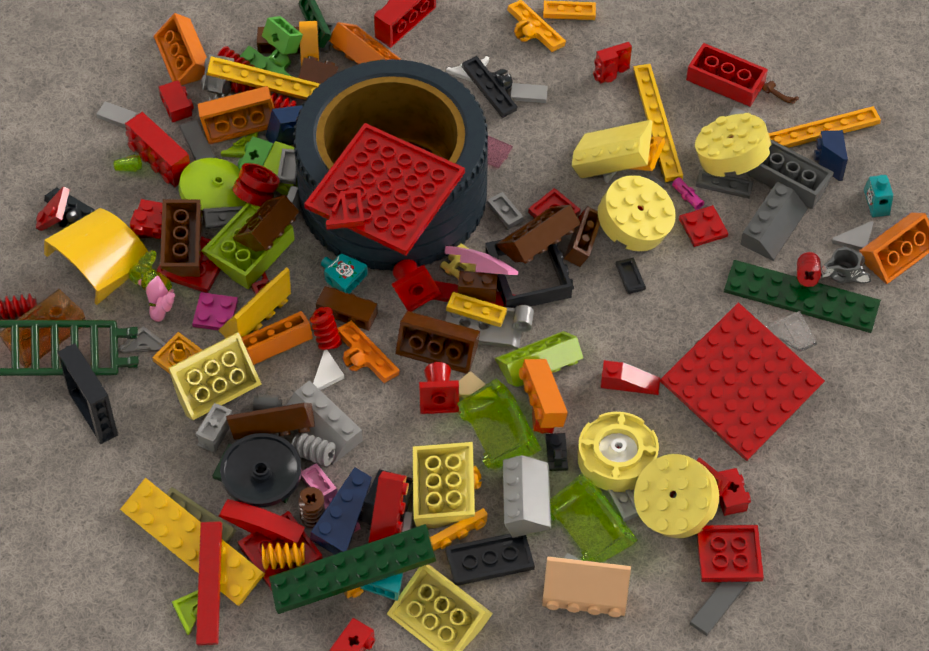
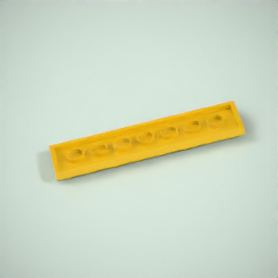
[120,478,265,606]

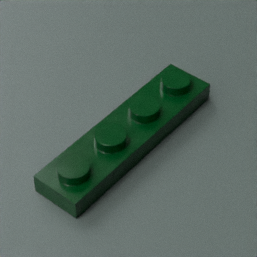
[298,0,331,48]

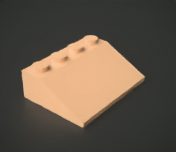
[542,557,631,617]

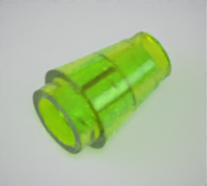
[114,154,142,172]

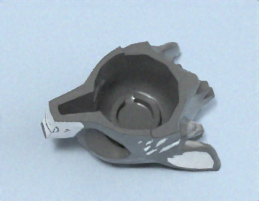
[821,246,871,283]

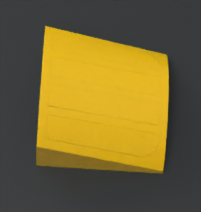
[44,208,152,305]

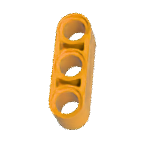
[299,21,319,66]

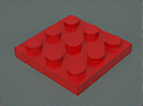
[156,236,221,293]
[237,511,323,590]
[697,525,764,582]

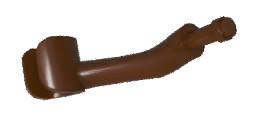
[762,81,799,104]

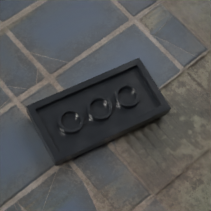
[445,533,535,586]

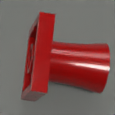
[391,259,442,312]
[419,362,459,414]

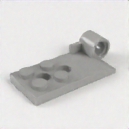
[446,305,534,349]

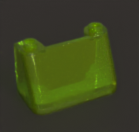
[457,378,542,470]
[550,473,638,563]

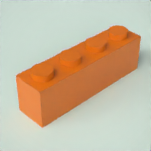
[242,311,313,365]
[519,359,568,428]

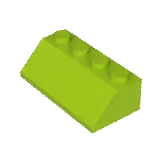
[495,331,583,387]

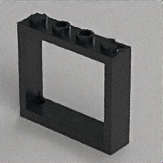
[485,239,574,308]
[57,343,118,444]

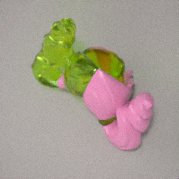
[129,250,175,322]

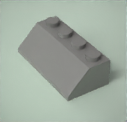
[286,380,363,464]
[503,455,551,538]

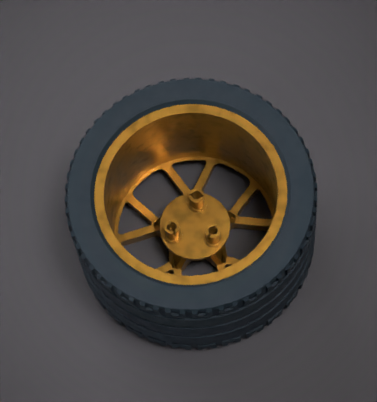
[293,59,488,271]

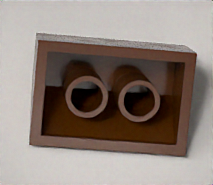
[233,195,299,252]

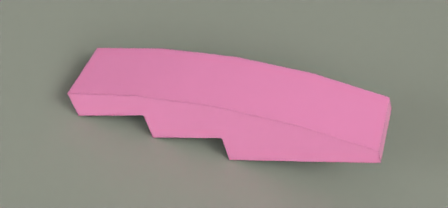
[445,246,518,275]
[301,463,361,532]

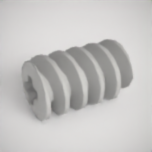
[292,432,336,467]

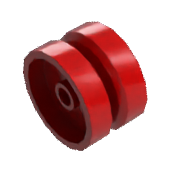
[233,163,280,207]

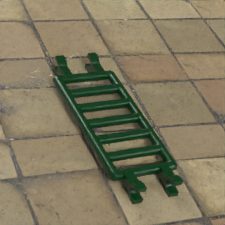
[0,320,139,376]

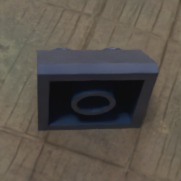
[814,130,848,181]

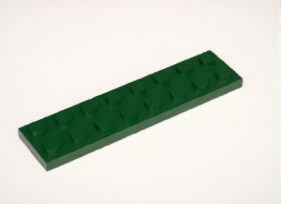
[724,260,881,333]
[269,524,436,614]

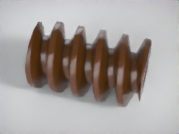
[299,487,325,528]

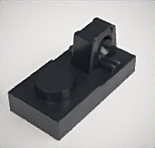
[545,433,568,471]

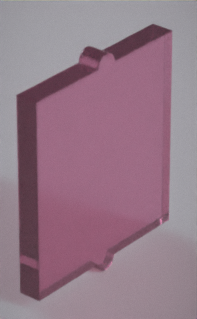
[488,136,513,168]

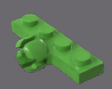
[240,46,292,97]

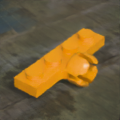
[507,0,566,52]

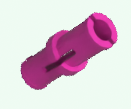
[672,177,704,210]

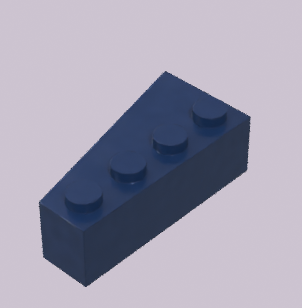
[265,105,303,146]
[310,467,372,555]

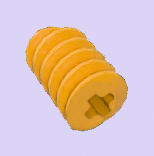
[262,542,305,570]

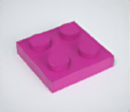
[192,292,238,330]

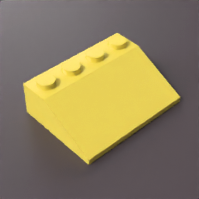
[572,120,652,178]
[168,332,261,420]
[413,442,475,529]
[387,565,493,651]

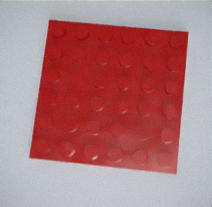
[304,123,465,256]
[660,302,825,461]

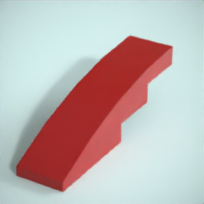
[219,499,305,545]

